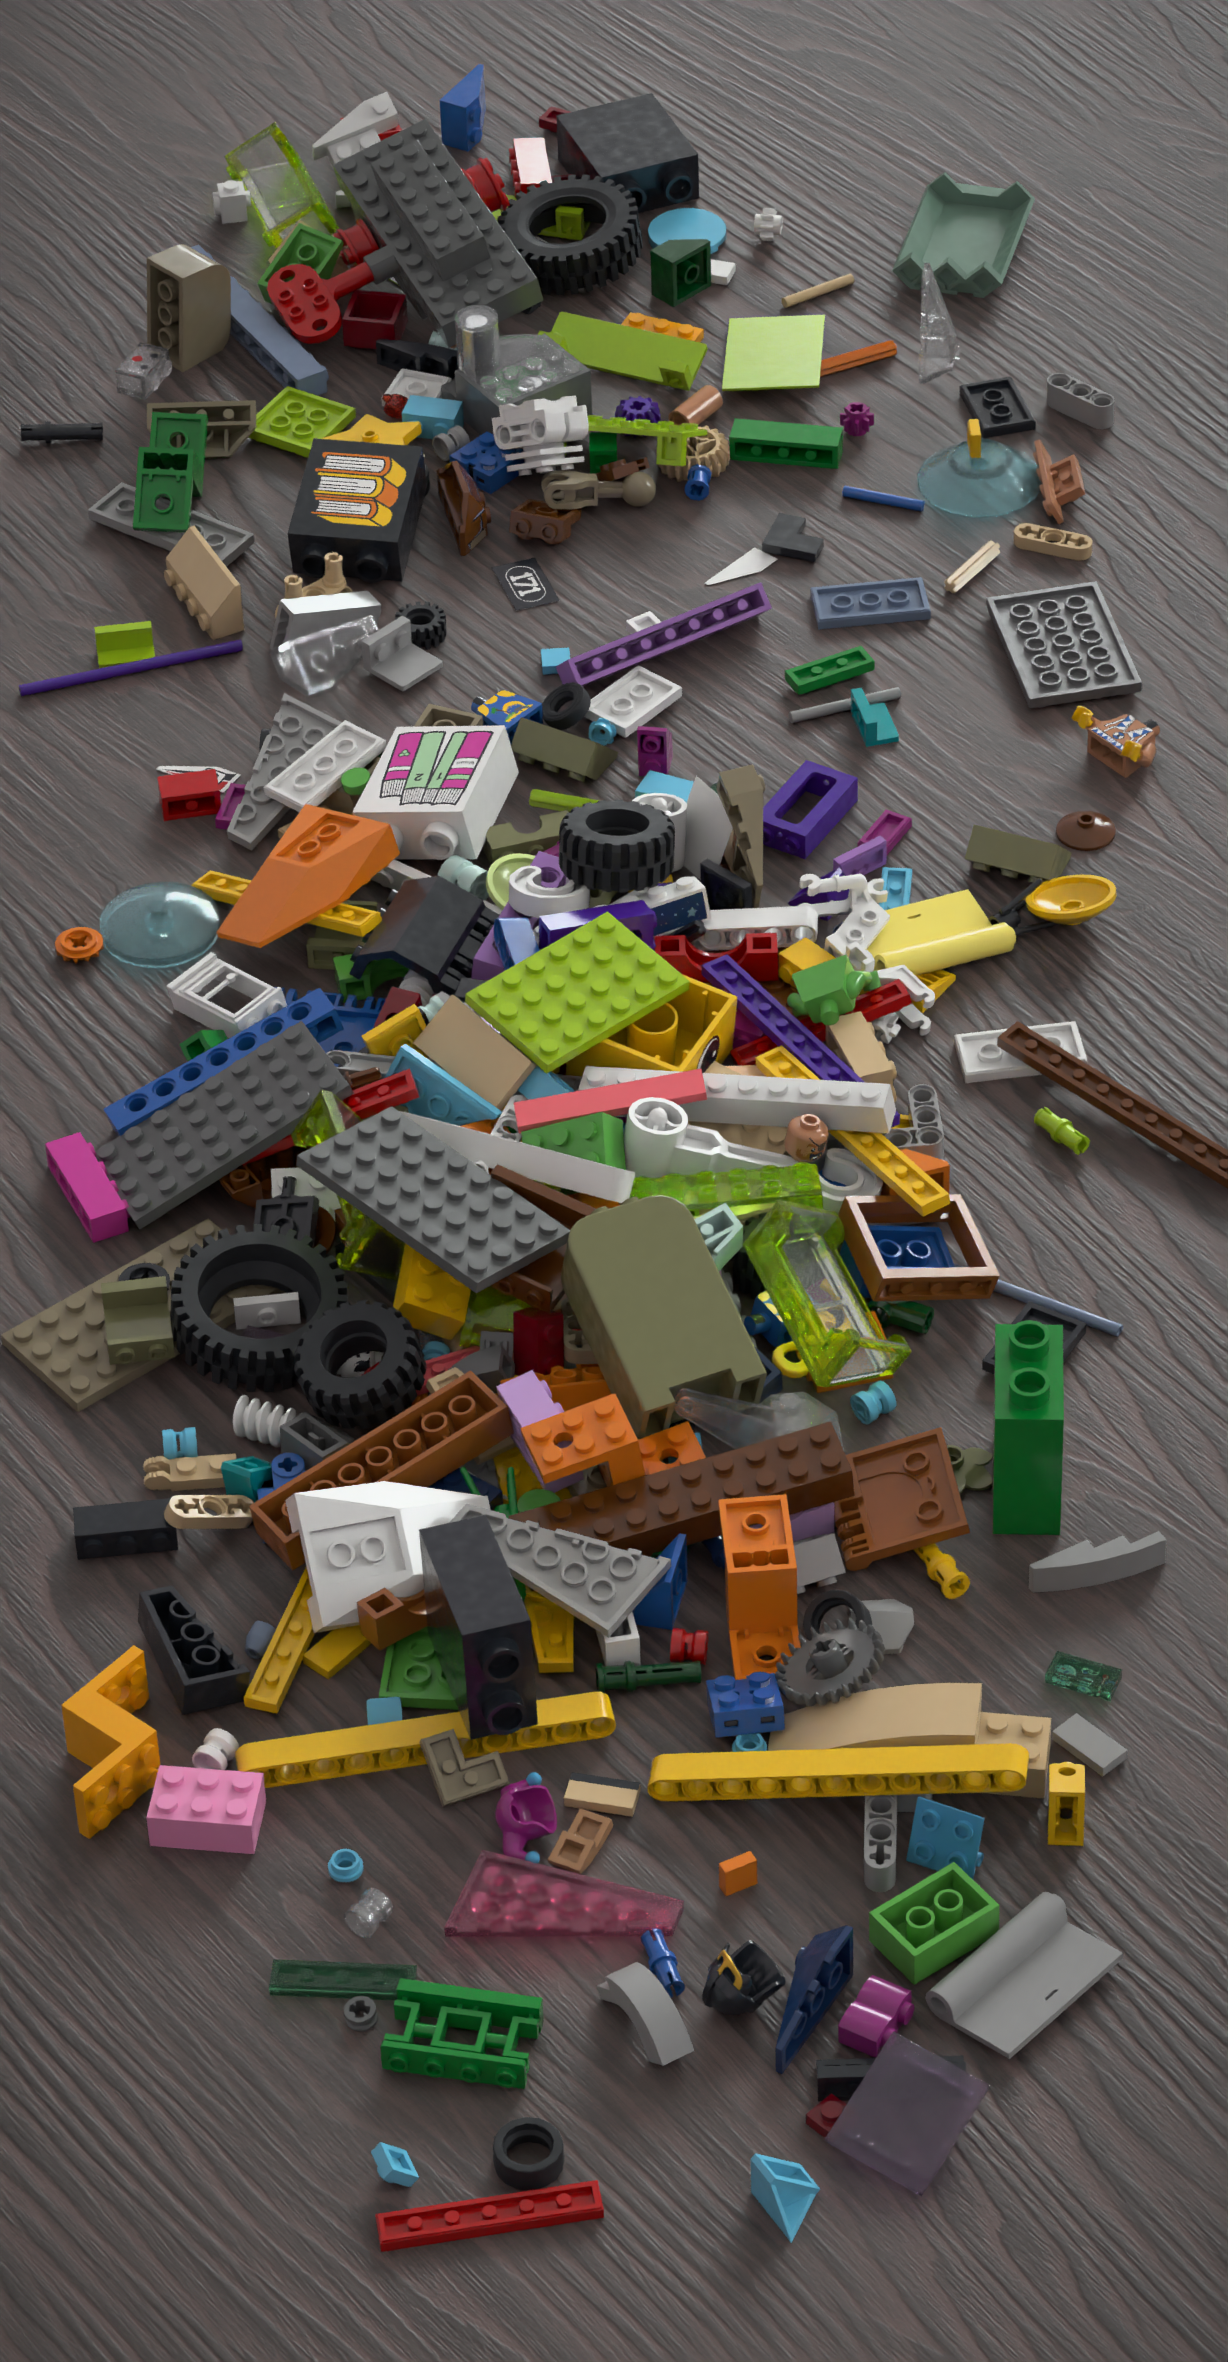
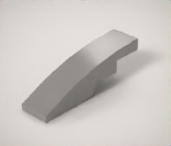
[1029,1531,1166,1593]

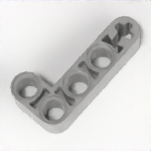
[864,1794,933,1892]

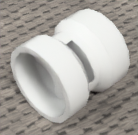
[192,1728,239,1770]

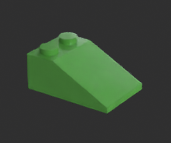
[257,223,344,304]

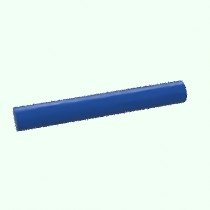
[842,486,925,512]

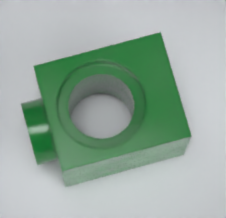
[589,432,617,474]

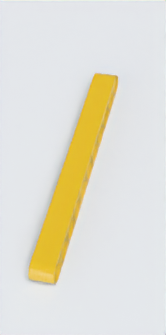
[235,1692,616,1788]
[648,1743,1029,1801]

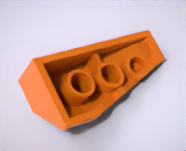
[500,1364,611,1410]

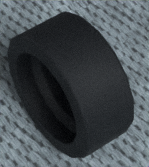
[803,1590,872,1641]
[493,2117,564,2190]

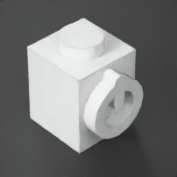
[212,180,251,224]

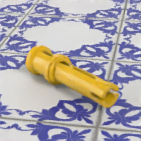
[913,1543,970,1599]

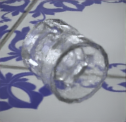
[344,1888,393,1938]

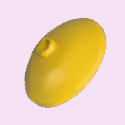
[1026,875,1117,925]

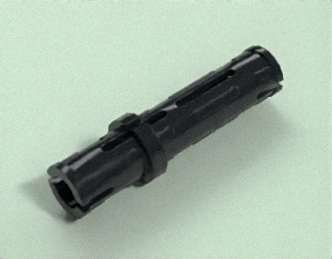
[21,421,103,443]

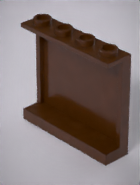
[490,1164,596,1313]

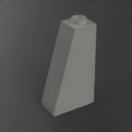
[270,591,381,663]

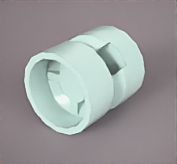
[438,855,489,901]

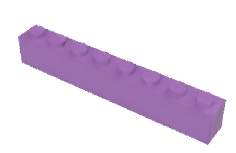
[556,582,772,687]

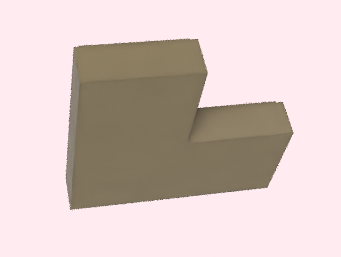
[419,1729,510,1807]

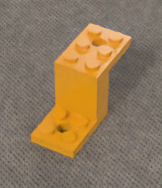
[61,1645,161,1839]

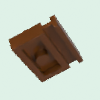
[596,457,650,481]

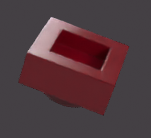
[539,106,570,133]
[806,2093,858,2144]

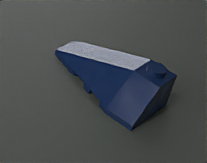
[775,1925,853,2074]

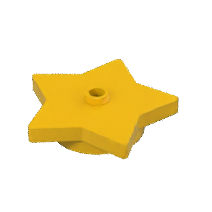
[321,414,422,445]

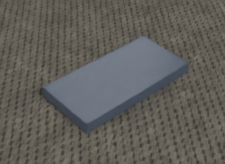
[810,577,931,630]

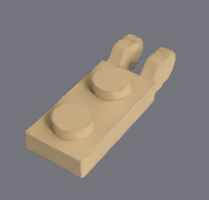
[143,1453,236,1491]

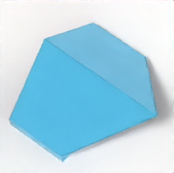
[750,2153,820,2243]

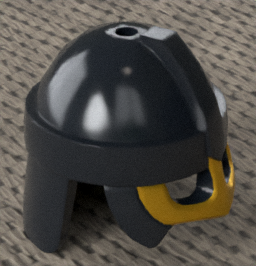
[702,1941,786,2016]

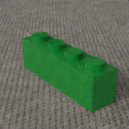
[729,418,843,469]

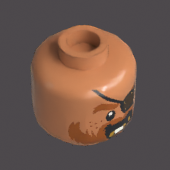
[784,1114,828,1163]

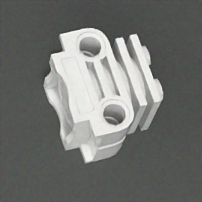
[492,396,589,476]

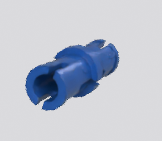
[641,1928,685,1998]

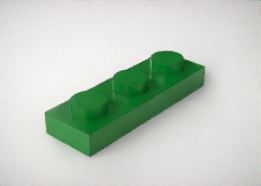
[785,646,875,695]

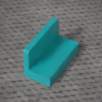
[851,688,899,747]

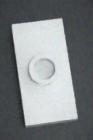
[233,1292,301,1330]

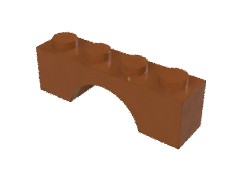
[357,1588,427,1651]

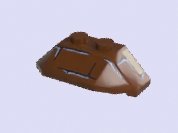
[437,461,491,556]

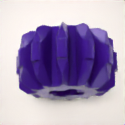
[615,395,661,438]

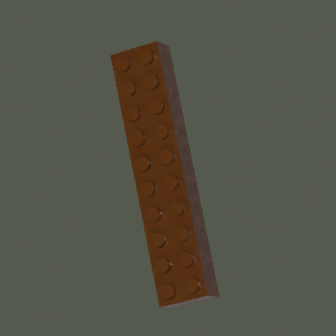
[508,1421,855,1592]

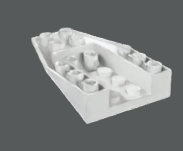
[285,1481,491,1633]

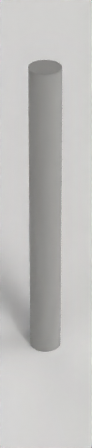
[789,687,901,723]

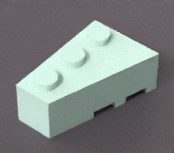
[694,1203,743,1271]

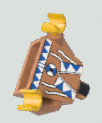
[1072,706,1160,778]

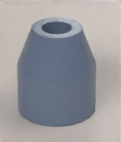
[245,1621,276,1659]

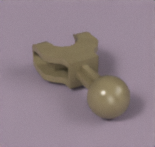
[541,470,656,509]

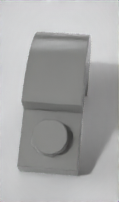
[597,1962,694,2066]

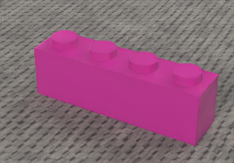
[45,1132,131,1243]

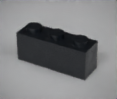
[73,1498,178,1560]

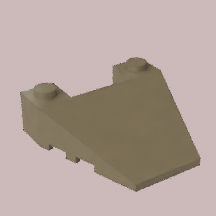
[716,764,765,908]

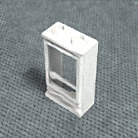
[167,952,287,1038]

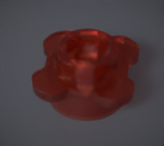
[382,394,408,418]

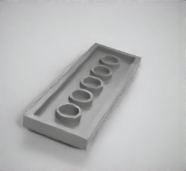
[88,482,255,567]

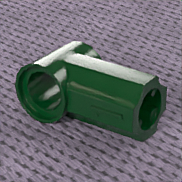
[864,1286,934,1334]

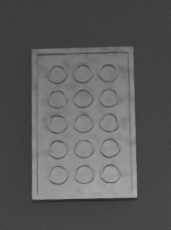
[986,581,1142,708]

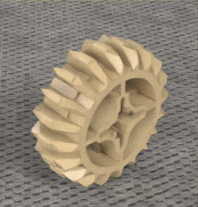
[656,425,730,482]

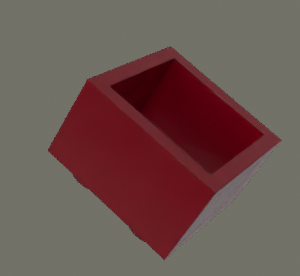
[342,290,408,349]

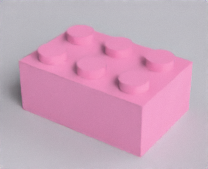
[146,1765,266,1854]

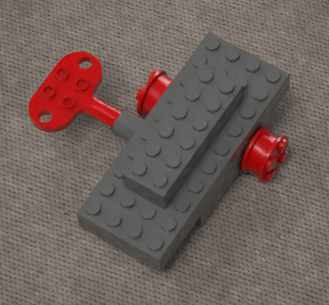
[267,119,543,348]

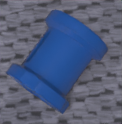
[685,464,712,501]

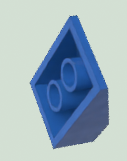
[440,64,486,152]
[840,1225,955,1298]

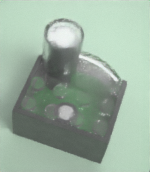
[441,305,592,435]

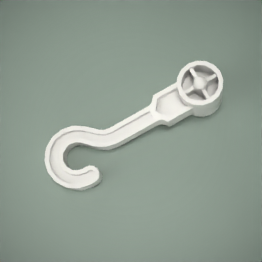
[509,793,687,918]
[624,1097,883,1220]

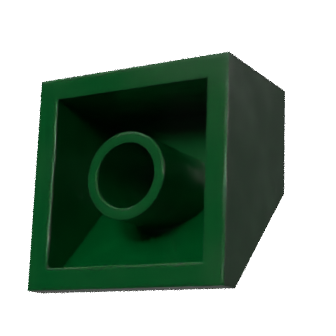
[650,239,711,307]

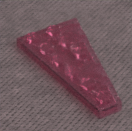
[444,1850,684,1937]

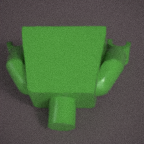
[787,954,881,1025]

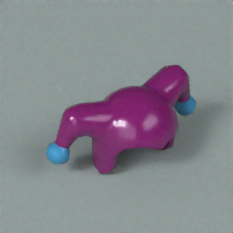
[495,1772,557,1866]

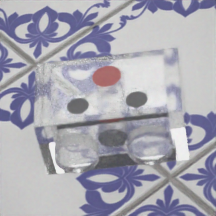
[115,342,172,400]

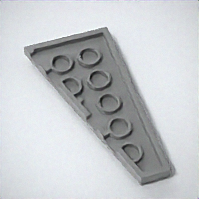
[227,693,342,851]
[449,1504,671,1638]

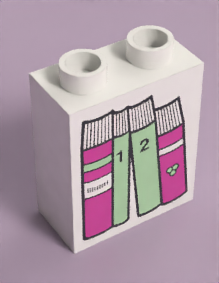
[352,725,519,860]

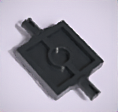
[254,1176,320,1249]

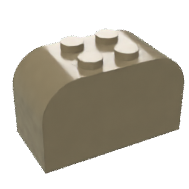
[147,244,231,372]

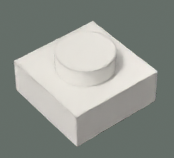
[626,611,661,634]

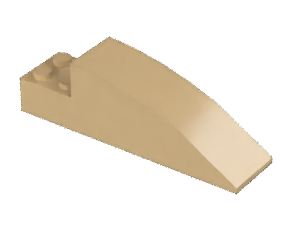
[767,1683,1051,1798]

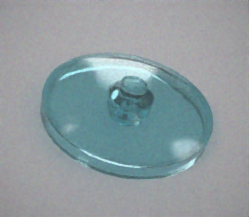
[100,882,220,968]

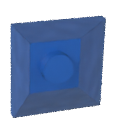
[632,1533,688,1630]

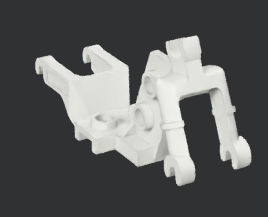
[798,874,935,1036]

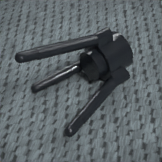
[989,878,1058,937]

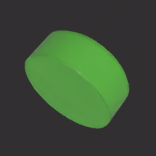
[341,768,370,795]

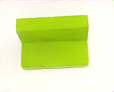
[94,621,155,668]

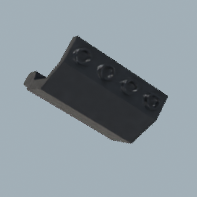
[349,876,500,996]

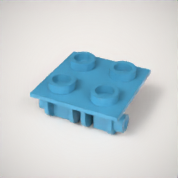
[906,1796,985,1879]

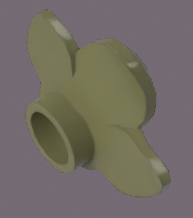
[947,1445,993,1494]

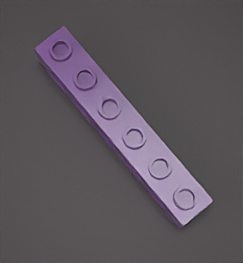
[471,851,566,981]

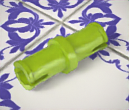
[1034,1107,1090,1155]

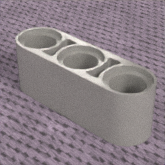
[1047,373,1114,429]

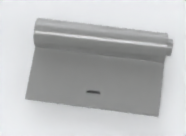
[925,1892,1123,2059]

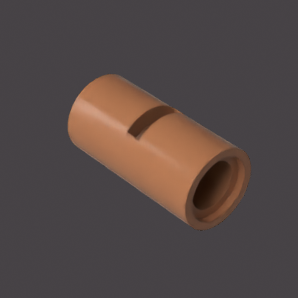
[669,385,723,425]

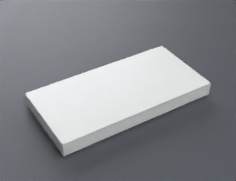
[263,720,387,812]
[954,1021,1088,1083]

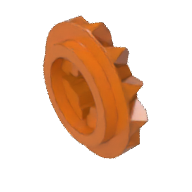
[55,927,103,963]

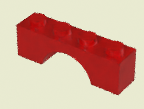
[654,933,778,983]

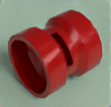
[670,1628,709,1665]

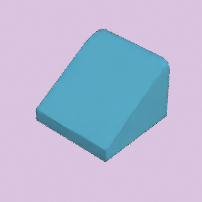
[366,1697,403,1725]

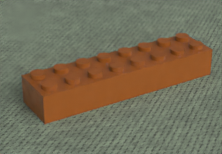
[249,1370,514,1571]

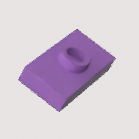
[833,836,887,876]

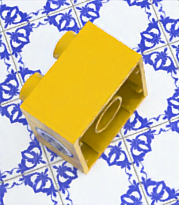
[566,974,737,1077]

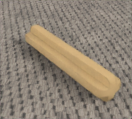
[944,540,1000,594]

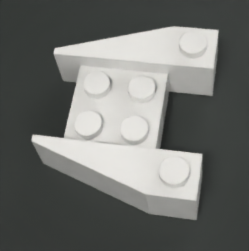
[312,92,398,208]

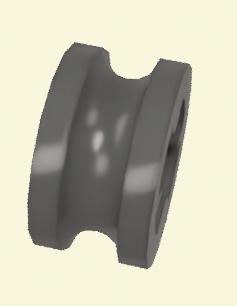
[344,1996,378,2031]

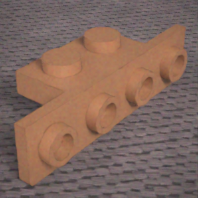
[1033,439,1085,524]

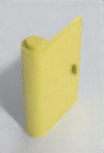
[867,889,1016,976]

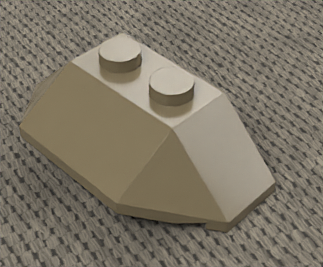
[147,400,256,459]

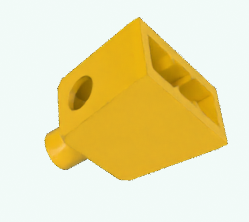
[1048,1762,1085,1846]

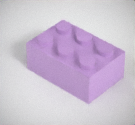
[496,1370,584,1493]

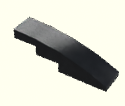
[376,339,463,380]

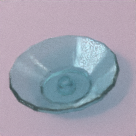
[917,438,1042,518]

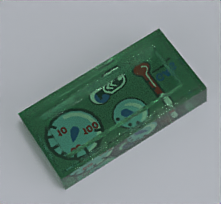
[1045,1651,1122,1701]

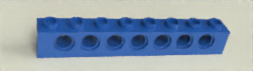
[103,988,344,1136]

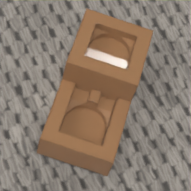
[548,1808,613,1874]

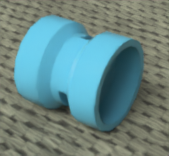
[850,1380,896,1425]
[162,1427,198,1460]

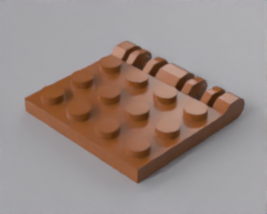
[833,1427,970,1571]

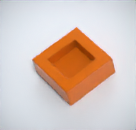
[719,1851,758,1896]

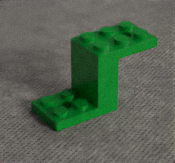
[133,412,208,533]

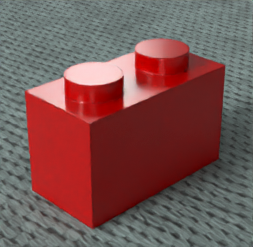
[157,769,221,821]

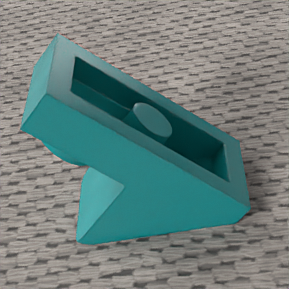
[221,1456,273,1503]

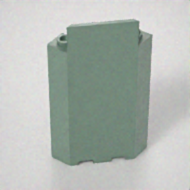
[892,172,1035,298]

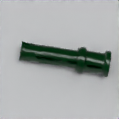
[595,1660,701,1693]

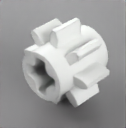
[754,208,783,241]
[871,1012,901,1044]

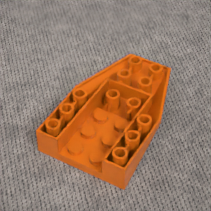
[216,804,400,948]

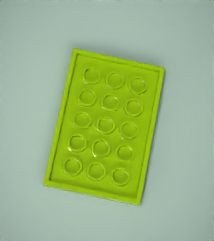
[465,911,690,1073]

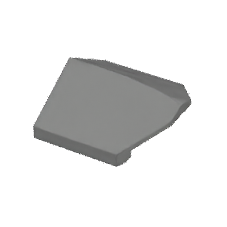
[848,1599,914,1654]

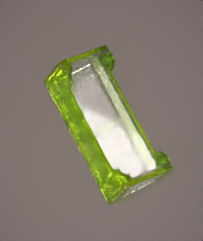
[224,122,340,249]
[742,1199,912,1387]

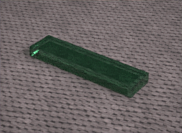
[269,1959,418,2001]

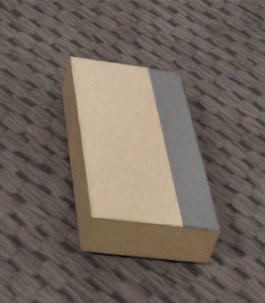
[564,1772,641,1817]

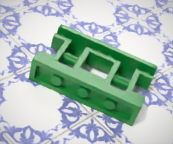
[380,1978,544,2089]

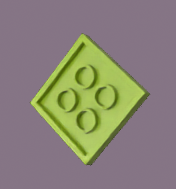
[248,386,356,457]

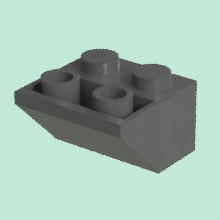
[280,1412,356,1471]

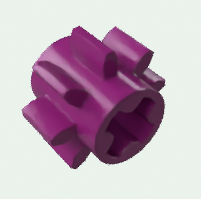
[840,402,874,436]

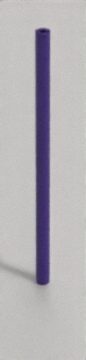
[19,639,243,696]

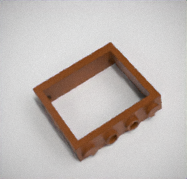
[836,1194,1000,1301]

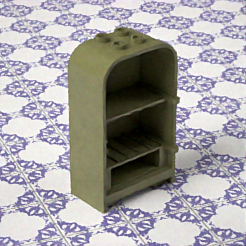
[561,1195,767,1439]

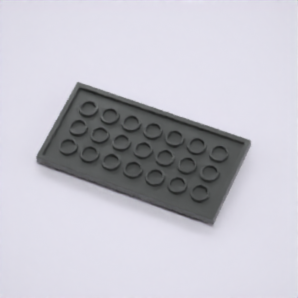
[95,1020,354,1230]
[296,1106,570,1293]

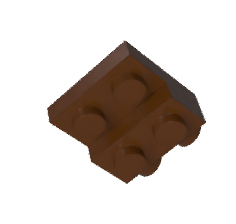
[509,499,581,544]

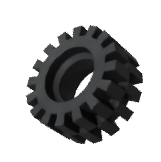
[395,601,447,650]

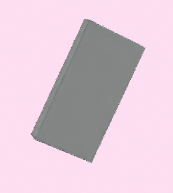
[1052,1713,1127,1776]

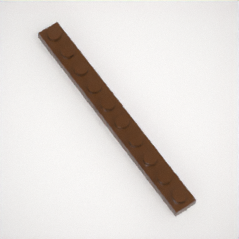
[997,1021,1228,1189]

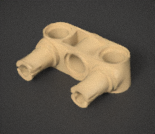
[275,552,353,618]

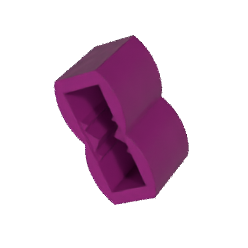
[838,1975,915,2058]

